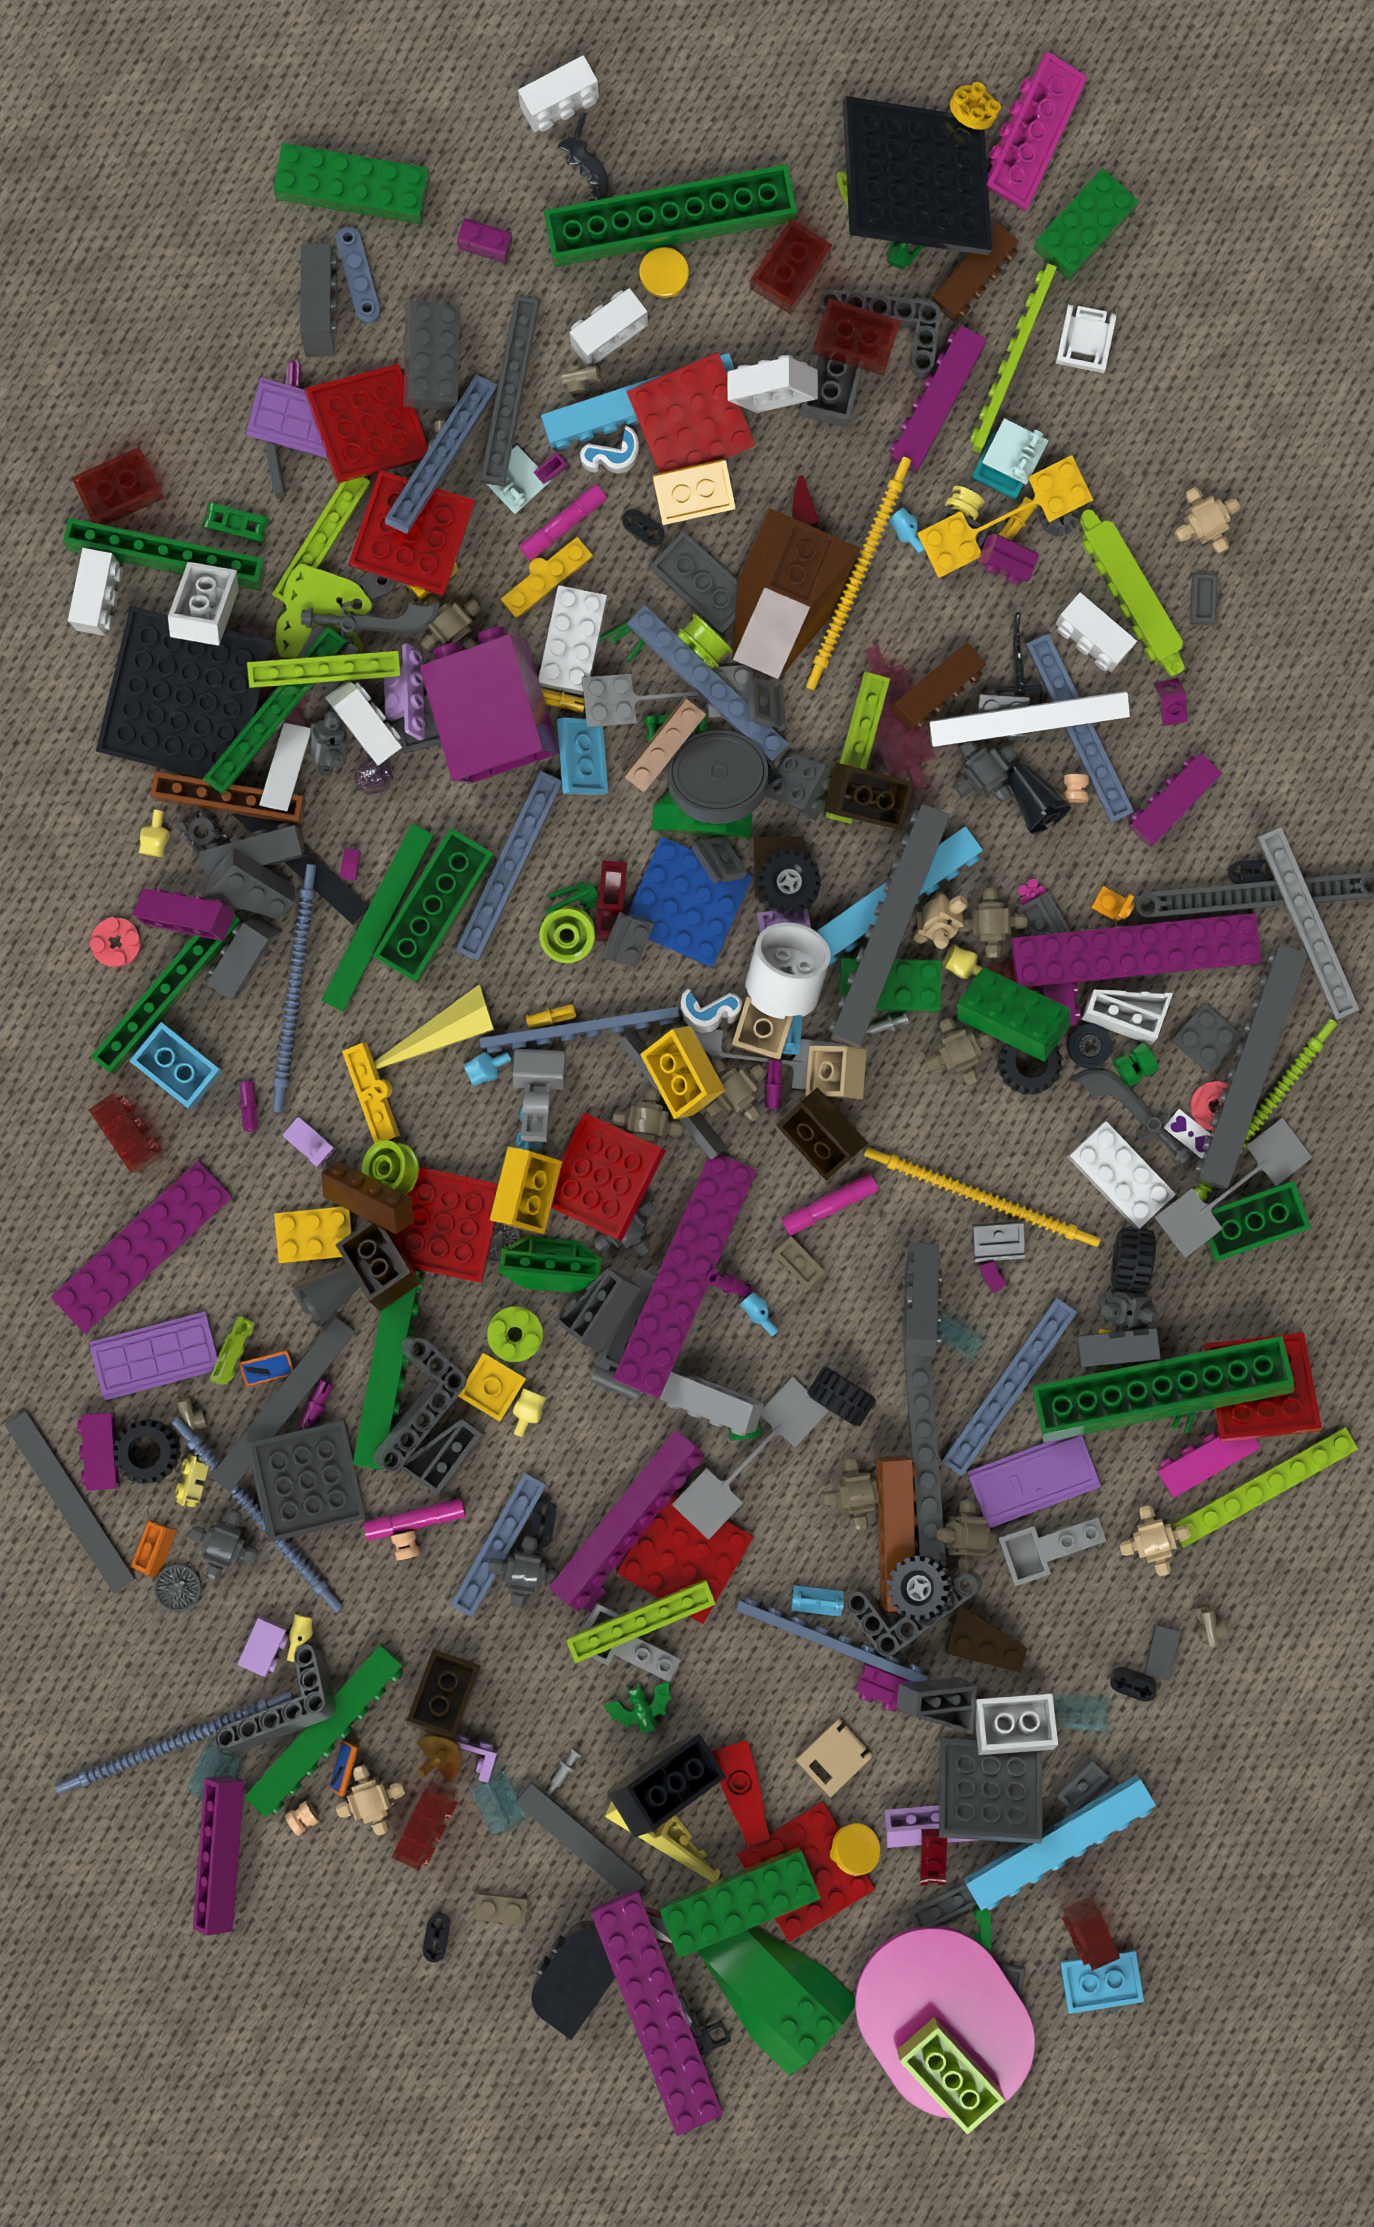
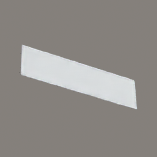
[259,723,311,811]

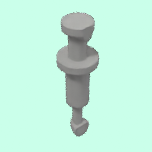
[866,1012,910,1034]
[545,1748,582,1798]

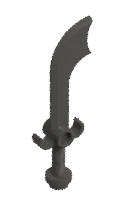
[301,601,439,642]
[1072,1069,1191,1165]

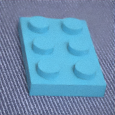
[557,718,609,795]
[1060,1949,1144,2014]

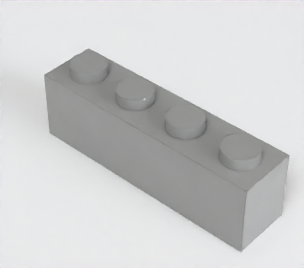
[660,1368,764,1436]

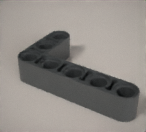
[819,289,940,378]
[374,1336,467,1471]
[846,1572,983,1656]
[214,1644,336,1754]

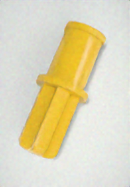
[999,497,1037,541]
[541,688,585,714]
[526,1005,576,1030]

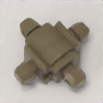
[421,596,480,653]
[958,888,1027,958]
[925,1018,994,1086]
[705,1060,766,1122]
[612,1089,683,1146]
[821,1458,879,1530]
[936,1500,998,1572]

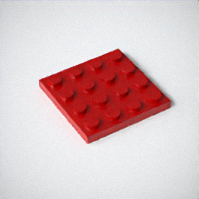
[626,352,755,473]
[304,364,428,484]
[348,470,475,596]
[551,1113,666,1242]
[391,1167,498,1283]
[1203,1332,1322,1442]
[616,1491,754,1624]
[737,1801,875,1942]

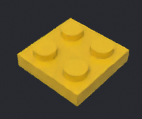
[458,1353,527,1422]

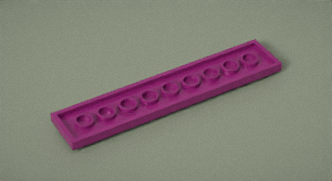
[1011,913,1262,988]
[613,1154,757,1400]
[590,1889,723,2136]

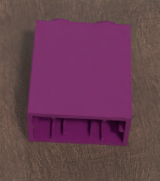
[420,626,560,784]

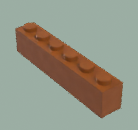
[150,771,306,825]
[876,1455,918,1612]

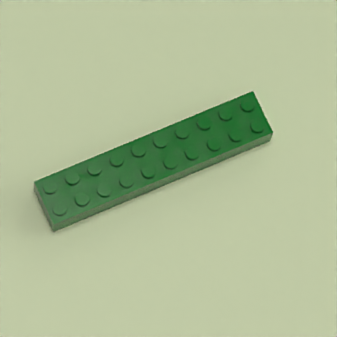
[544,164,797,267]
[1032,1336,1294,1443]

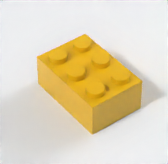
[640,1026,726,1119]
[490,1147,562,1234]

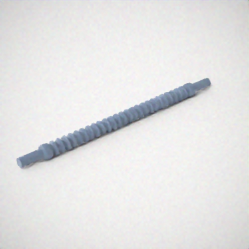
[272,864,316,1113]
[171,1416,343,1613]
[55,1691,294,1794]

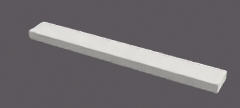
[929,691,1130,747]

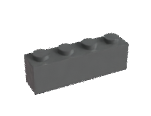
[199,822,307,879]

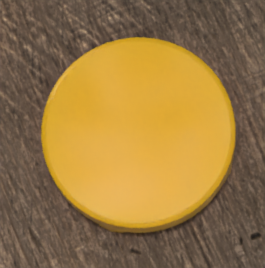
[950,82,1001,130]
[639,247,689,298]
[830,1823,881,1876]

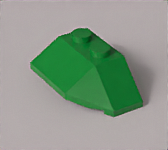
[651,791,752,839]
[499,1236,602,1293]

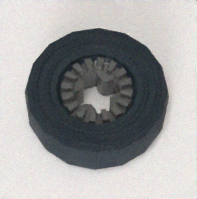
[1067,1024,1112,1068]

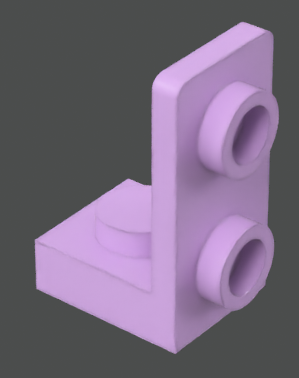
[283,1117,336,1168]
[454,1734,498,1783]

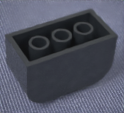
[607,1733,726,1837]
[531,1920,615,2040]

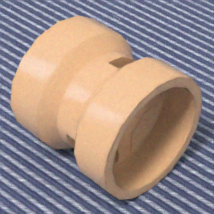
[1064,774,1089,803]
[391,1530,421,1561]
[285,1800,320,1836]

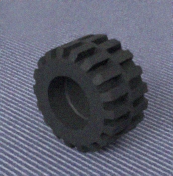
[997,1043,1063,1095]
[1111,1226,1156,1293]
[807,1367,876,1427]
[113,1419,181,1484]

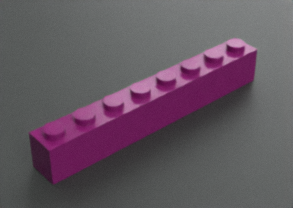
[549,1430,705,1612]

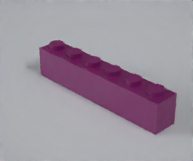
[889,325,987,474]
[193,1775,244,1935]

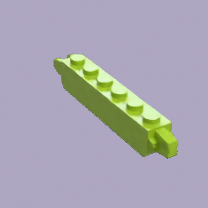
[1079,509,1185,678]

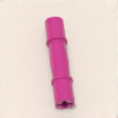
[518,484,607,562]
[781,1173,879,1236]
[363,1498,466,1541]

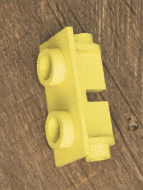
[175,1453,209,1507]

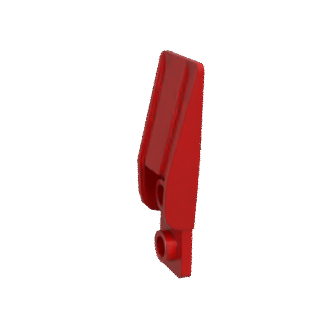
[711,1740,770,1846]

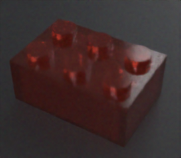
[750,219,832,315]
[813,298,901,376]
[71,447,164,525]
[88,1093,163,1174]
[391,1780,458,1871]
[1061,1897,1120,1971]

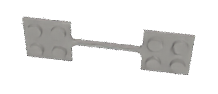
[582,665,753,727]
[673,1025,847,1090]
[1155,1117,1313,1258]
[672,1377,829,1540]

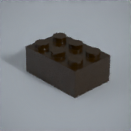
[824,762,914,831]
[776,1087,868,1181]
[336,1221,422,1312]
[407,1649,481,1741]

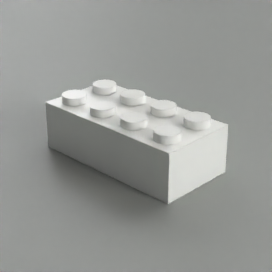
[539,585,608,696]
[1067,1121,1176,1229]

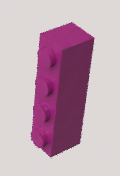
[1129,753,1222,847]
[132,888,235,941]

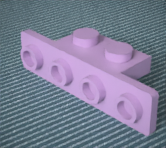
[384,643,425,740]

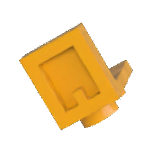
[1090,886,1135,923]

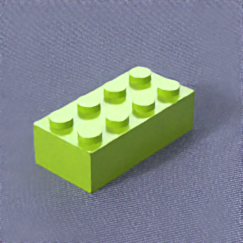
[897,2016,1006,2135]

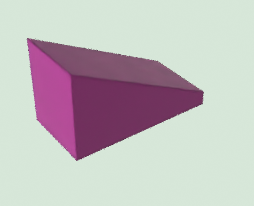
[533,452,570,485]

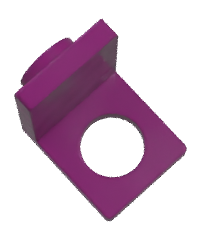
[1154,678,1187,726]

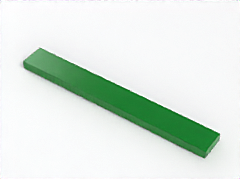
[203,626,347,795]
[321,824,434,1012]

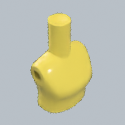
[139,810,170,857]
[942,944,982,980]
[513,1388,547,1437]
[287,1614,313,1662]

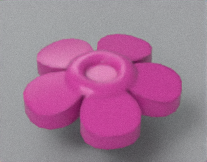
[1017,879,1046,905]

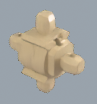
[1174,487,1240,553]
[913,891,968,949]
[1119,1505,1191,1576]
[336,1764,406,1836]

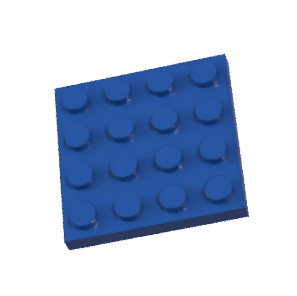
[627,837,753,968]

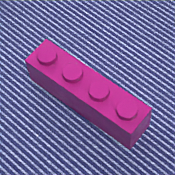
[1155,1431,1261,1498]

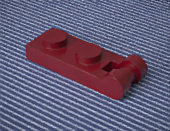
[920,1829,948,1886]

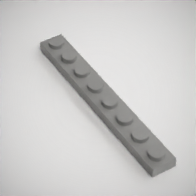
[1257,827,1359,1020]

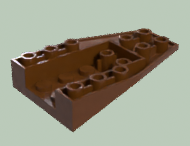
[732,508,861,680]

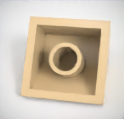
[732,997,793,1060]
[805,1046,867,1099]

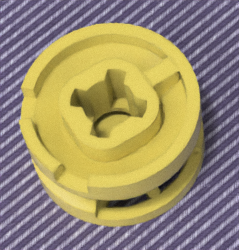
[945,486,985,521]

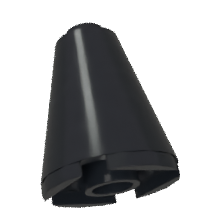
[1008,764,1071,834]

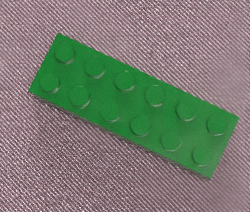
[273,143,430,225]
[373,828,495,984]
[658,1847,820,1959]

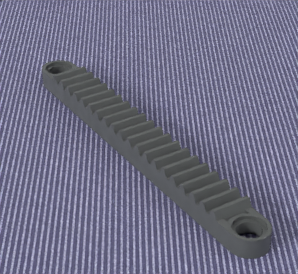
[1134,872,1374,918]

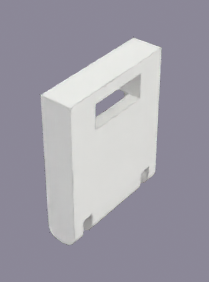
[1056,304,1117,373]

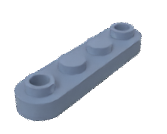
[336,227,380,324]

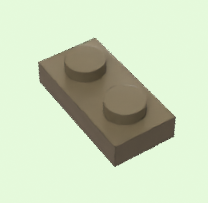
[773,1236,825,1290]
[474,1893,528,1925]

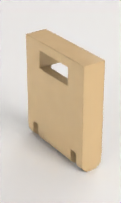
[794,1718,873,1798]

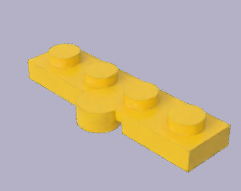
[501,537,593,619]
[342,1042,400,1143]

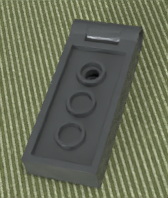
[590,1268,657,1401]

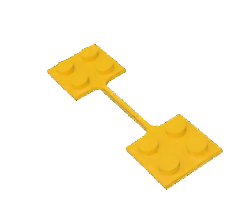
[917,455,1093,578]

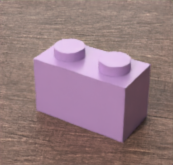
[237,1616,289,1677]

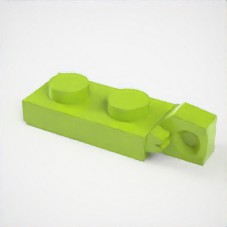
[210,1317,254,1384]

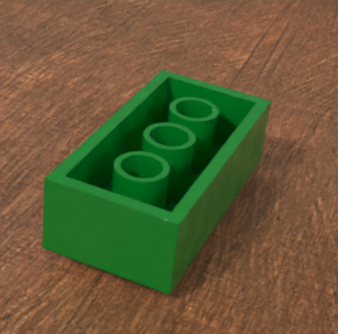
[1033,168,1139,282]
[839,958,941,1013]
[957,967,1071,1062]
[1205,1181,1311,1262]

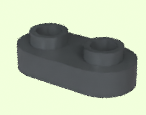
[353,573,396,605]

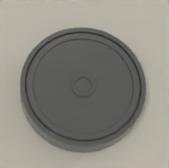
[668,730,768,824]

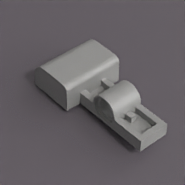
[513,1049,566,1142]
[998,1517,1106,1586]
[582,1602,681,1682]

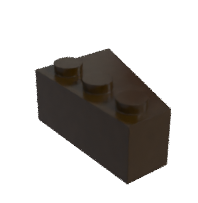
[945,1605,1027,1673]

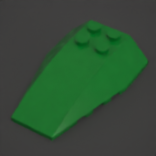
[697,1927,855,2075]

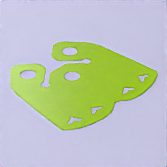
[276,564,372,659]

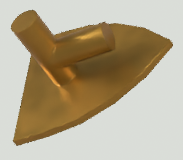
[416,1735,461,1781]

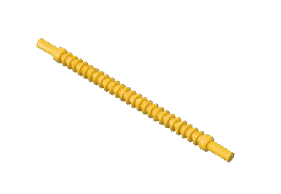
[805,457,912,691]
[864,1147,1101,1247]

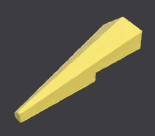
[374,985,495,1069]
[605,1801,721,1882]

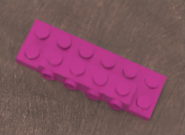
[986,52,1087,211]

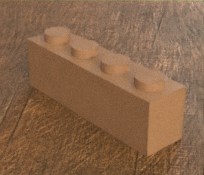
[624,695,706,792]

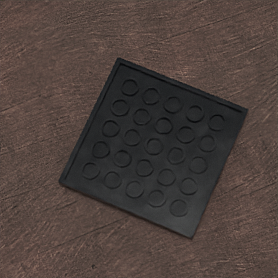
[843,96,992,255]
[96,606,274,786]

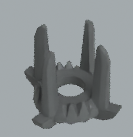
[175,809,228,858]

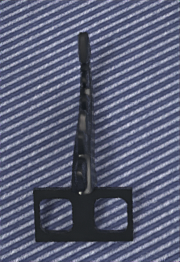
[558,112,608,202]
[997,612,1042,705]
[679,1994,731,2055]

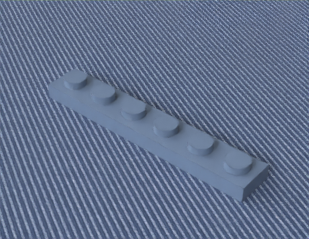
[450,1472,547,1617]

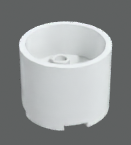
[745,923,831,1019]

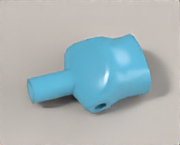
[888,508,925,554]
[463,1052,512,1088]
[739,1292,779,1337]

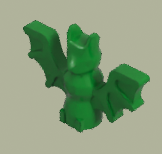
[603,1681,673,1734]

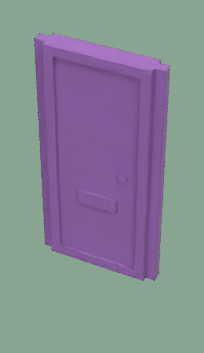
[246,377,328,459]
[89,1311,218,1400]
[967,1435,1101,1528]

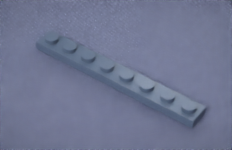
[385,375,498,534]
[626,605,789,762]
[1025,633,1134,824]
[455,771,562,962]
[479,1007,679,1053]
[941,1298,1077,1476]
[736,1597,928,1682]

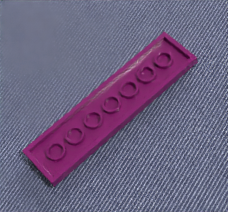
[51,1161,233,1334]

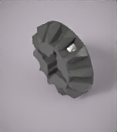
[1039,507,1079,536]

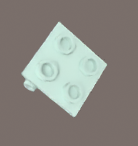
[982,418,1049,485]
[486,445,551,514]

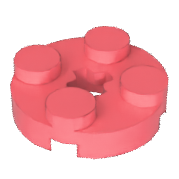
[90,917,141,967]
[1190,1081,1228,1131]

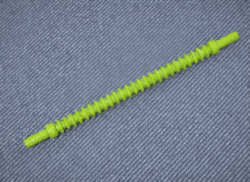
[1194,1019,1337,1202]

